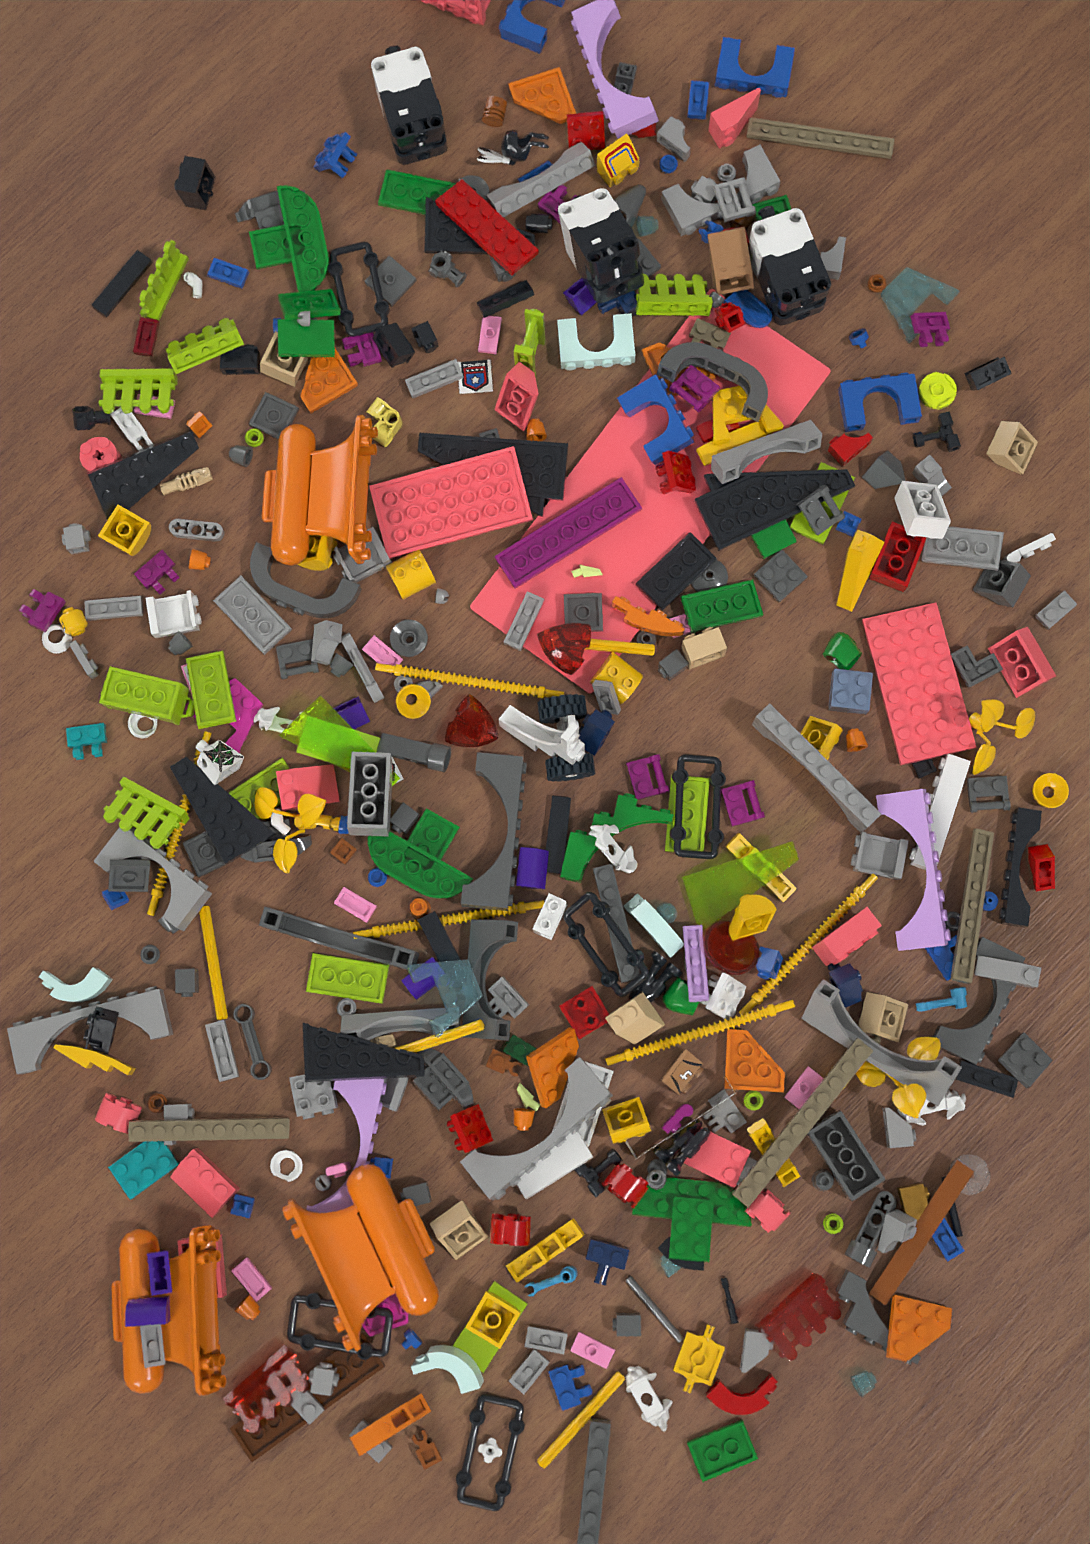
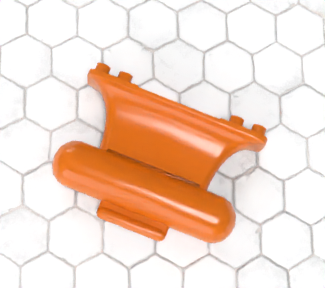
[261,415,378,566]
[282,1164,439,1351]
[111,1225,226,1396]

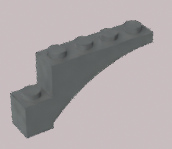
[835,1269,921,1365]

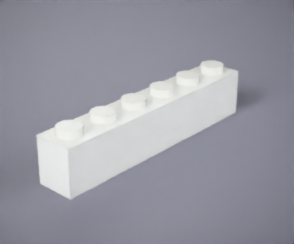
[909,754,971,870]

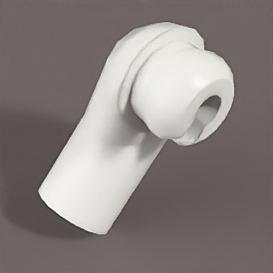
[183,272,203,298]
[270,809,291,836]

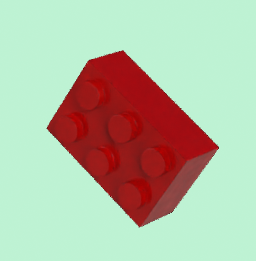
[868,521,927,592]

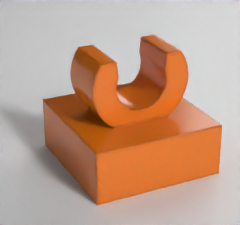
[186,411,212,438]

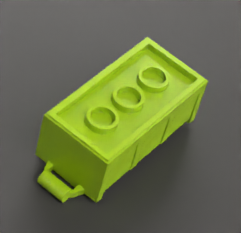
[99,666,195,725]

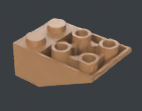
[707,227,754,295]

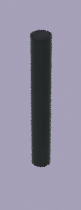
[941,1176,963,1237]

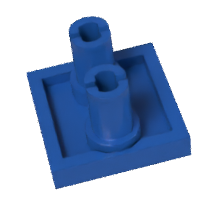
[313,132,357,178]

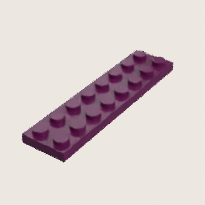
[494,477,642,589]

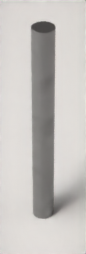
[625,1276,684,1343]

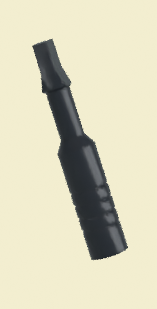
[721,1277,739,1324]

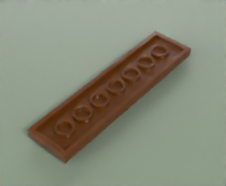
[230,1332,386,1462]

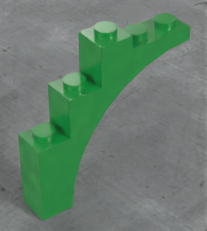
[560,793,674,883]

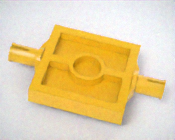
[673,1324,725,1393]

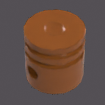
[482,96,507,127]

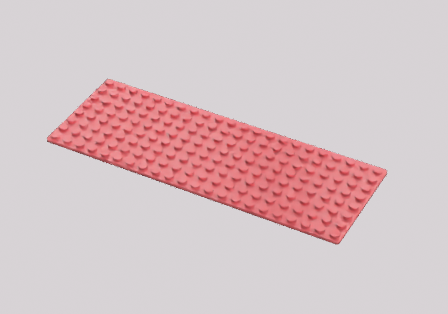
[470,289,831,694]

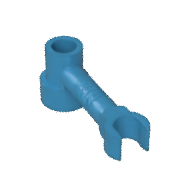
[916,987,967,1012]
[525,1265,578,1297]

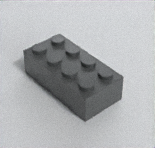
[807,1110,886,1201]

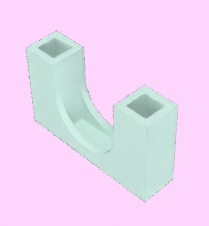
[557,314,635,370]

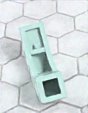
[623,893,684,958]
[39,967,113,1002]
[411,1345,484,1394]

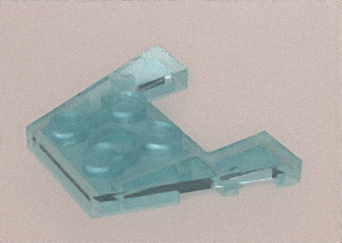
[881,267,960,344]
[406,959,483,1038]

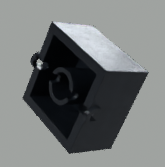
[174,156,216,210]

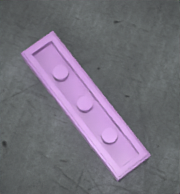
[683,925,709,1002]

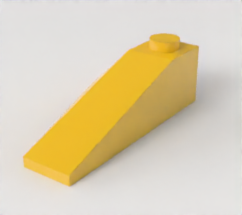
[837,530,884,612]

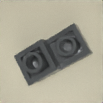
[614,62,637,95]

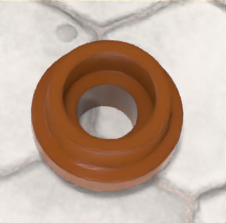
[867,274,886,293]
[148,1093,168,1113]

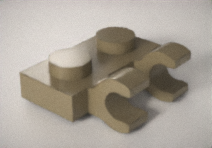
[689,318,731,351]

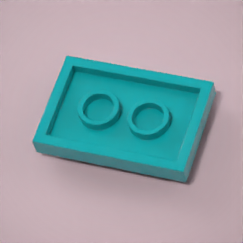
[108,1141,180,1200]

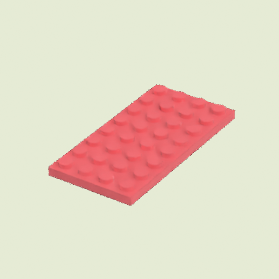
[369,446,533,559]
[862,602,976,766]

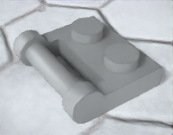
[714,178,756,222]

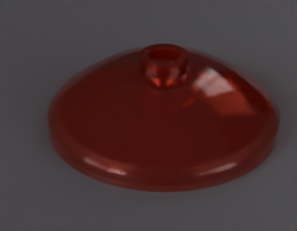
[703,921,760,975]

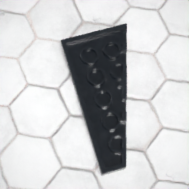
[424,197,535,254]
[87,430,199,520]
[170,757,276,864]
[302,1022,425,1082]

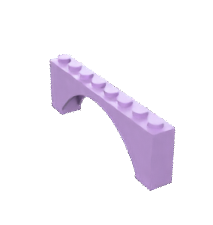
[571,0,659,139]
[876,789,951,951]
[306,1079,387,1213]

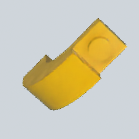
[747,1118,800,1187]

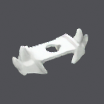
[253,707,307,738]
[589,824,638,874]
[897,1090,966,1126]
[626,1366,673,1432]

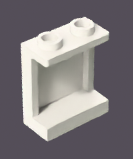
[146,590,202,638]
[533,893,567,940]

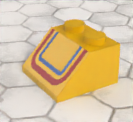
[597,133,639,187]

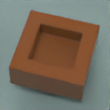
[330,838,357,865]

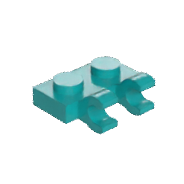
[66,723,107,760]

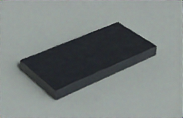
[636,532,717,611]

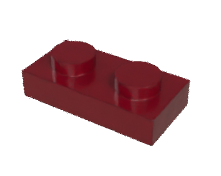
[133,317,160,357]

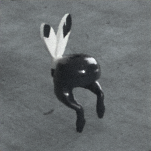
[477,130,549,165]

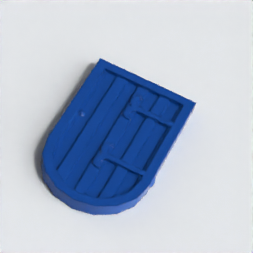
[723,289,772,328]

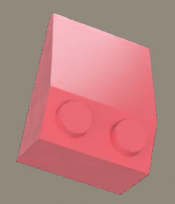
[708,88,761,149]
[276,764,340,811]
[684,1127,751,1188]

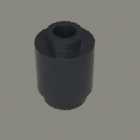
[526,214,553,233]

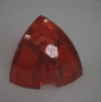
[537,623,591,675]
[445,694,499,748]

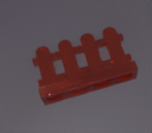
[755,1273,841,1361]
[223,1345,309,1434]

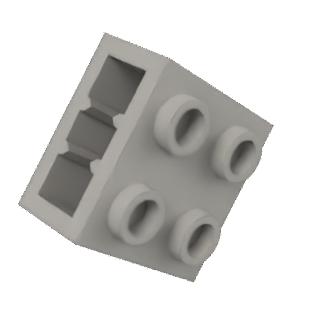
[289,1074,338,1120]

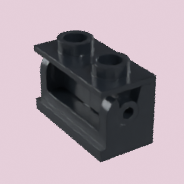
[372,323,415,368]
[220,344,260,375]
[964,357,1012,390]
[83,1007,119,1055]

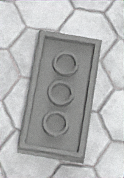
[921,526,1004,571]
[213,576,292,655]

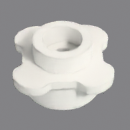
[478,1438,502,1463]

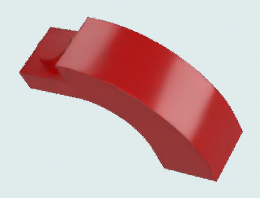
[705,1373,778,1415]

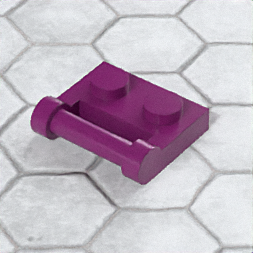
[669,365,720,412]
[626,754,670,800]
[721,780,765,827]
[661,1104,693,1133]

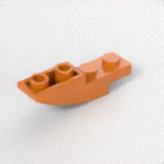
[612,596,685,636]
[350,1393,431,1457]

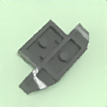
[235,190,305,229]
[240,818,312,863]
[412,1048,474,1111]

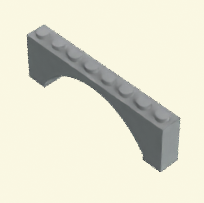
[752,703,881,833]
[801,979,962,1106]
[7,986,173,1074]
[460,1057,613,1200]

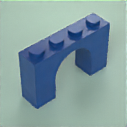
[499,0,565,53]
[715,37,795,98]
[838,372,922,432]
[617,374,694,465]

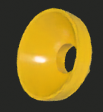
[396,684,431,719]
[1032,773,1069,808]

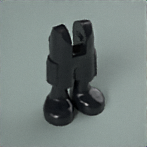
[628,950,683,1003]
[652,1119,711,1176]

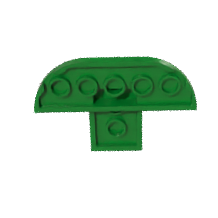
[249,186,329,292]
[368,808,474,899]
[632,1178,752,1263]

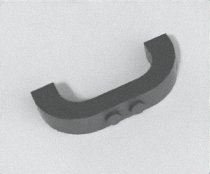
[656,342,768,422]
[250,542,362,619]

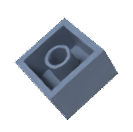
[828,669,873,715]

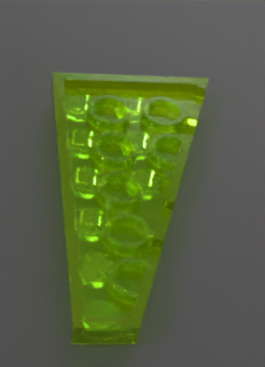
[278,695,400,786]
[682,841,799,931]

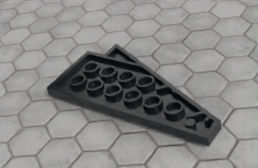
[418,432,568,517]
[694,469,855,551]

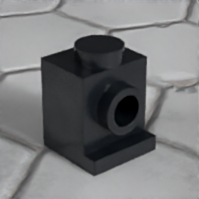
[411,321,439,353]

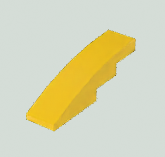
[696,420,773,466]
[725,833,797,903]
[54,1045,136,1075]
[506,1218,585,1282]

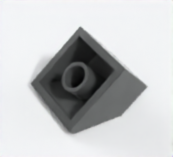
[973,560,1031,608]

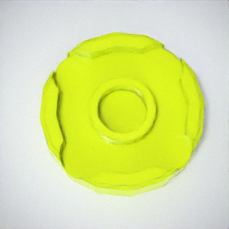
[919,372,957,409]

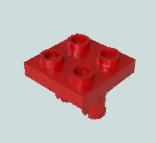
[566,111,605,150]
[655,450,696,495]
[559,986,609,1040]
[447,1104,494,1153]

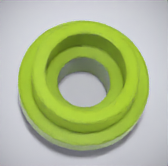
[245,429,264,447]
[744,1090,764,1110]
[823,1213,843,1234]

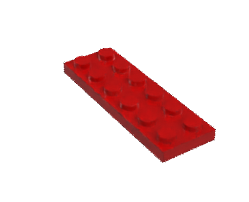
[435,179,539,275]

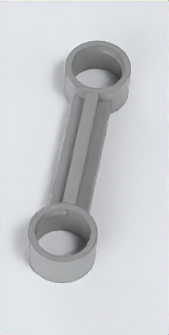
[341,633,384,703]

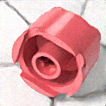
[80,437,122,472]
[95,1093,142,1134]
[745,1189,791,1233]

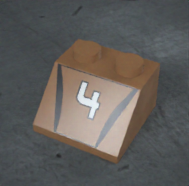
[660,1049,704,1095]

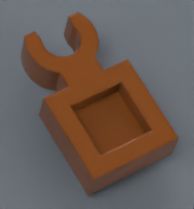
[485,1048,522,1076]
[412,1429,443,1470]

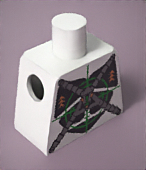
[196,740,244,785]

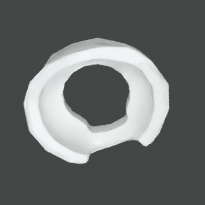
[42,624,72,653]
[128,714,157,739]
[270,1150,303,1182]

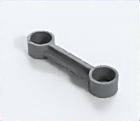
[233,1004,272,1080]

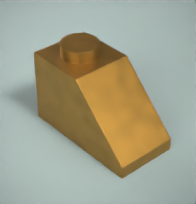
[897,1183,930,1223]

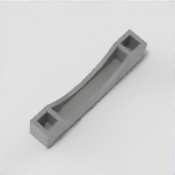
[486,142,596,217]
[711,420,822,484]
[341,1007,461,1040]

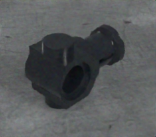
[72,406,111,431]

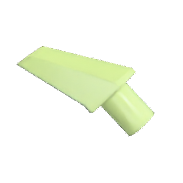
[572,564,603,578]
[517,1083,540,1111]

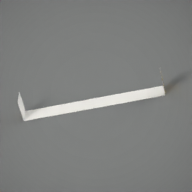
[625,1076,736,1159]

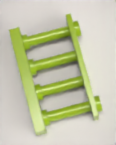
[513,309,545,378]

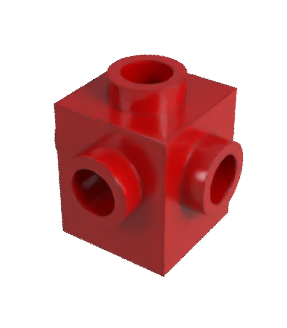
[715,302,745,333]

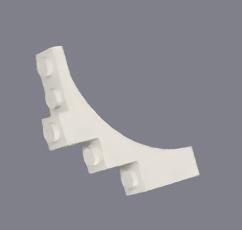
[499,705,585,765]

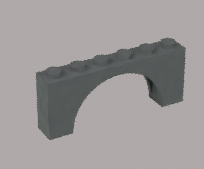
[463,920,518,1041]
[933,937,1025,1065]

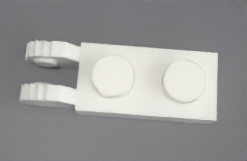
[110,407,154,451]
[1003,533,1056,563]

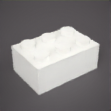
[894,481,951,539]

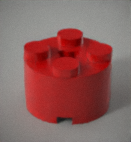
[602,1163,648,1209]
[490,1213,531,1246]

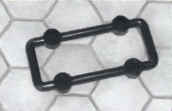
[328,242,390,337]
[669,754,726,859]
[563,892,649,997]
[287,1292,393,1360]
[456,1393,525,1511]

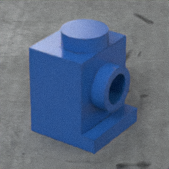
[756,946,783,980]

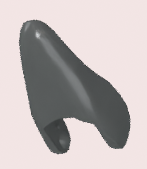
[614,184,646,228]

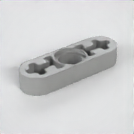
[169,519,224,542]

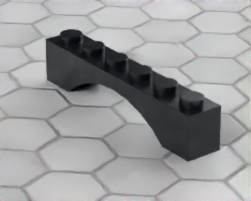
[999,807,1042,928]

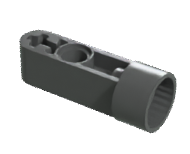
[377,733,451,772]
[845,1191,897,1268]

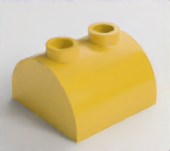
[98,505,151,556]
[296,535,337,571]
[385,549,436,599]
[590,652,643,705]
[800,716,843,760]
[729,894,777,940]
[602,1097,651,1144]
[465,1291,521,1349]

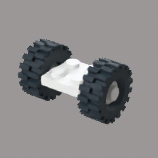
[537,694,595,782]

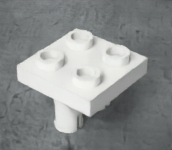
[700,972,747,1020]

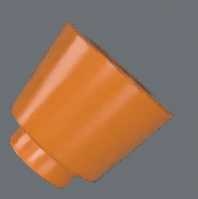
[526,418,547,441]
[189,549,211,570]
[846,728,868,752]
[409,897,431,919]
[513,1108,535,1131]
[234,1294,261,1321]

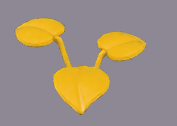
[969,699,1036,775]
[254,787,326,874]
[855,1037,941,1119]

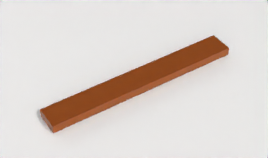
[869,1160,975,1306]

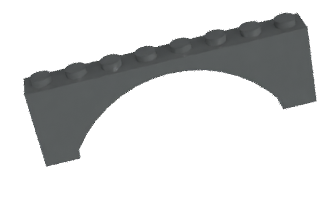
[461,752,527,911]
[259,907,419,972]

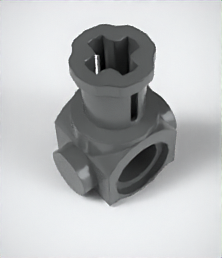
[428,251,467,288]

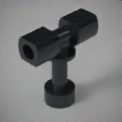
[912,412,961,452]
[574,1148,623,1198]

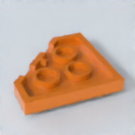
[508,67,576,124]
[642,343,716,397]
[300,348,358,414]
[526,1027,579,1108]
[724,1029,785,1092]
[886,1295,952,1362]

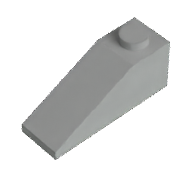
[974,956,1041,988]

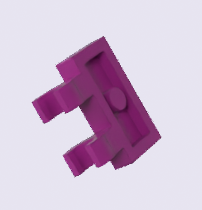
[538,184,577,224]
[910,312,950,347]
[342,332,382,367]
[134,550,180,595]
[19,589,66,633]

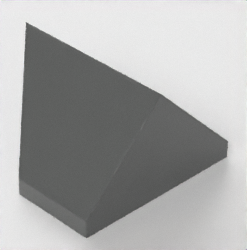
[862,451,906,490]

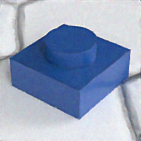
[102,889,129,910]

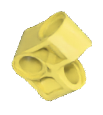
[366,397,402,447]

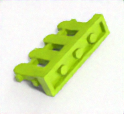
[139,240,189,320]
[636,274,713,316]
[166,318,244,374]
[99,369,178,414]
[103,777,190,849]

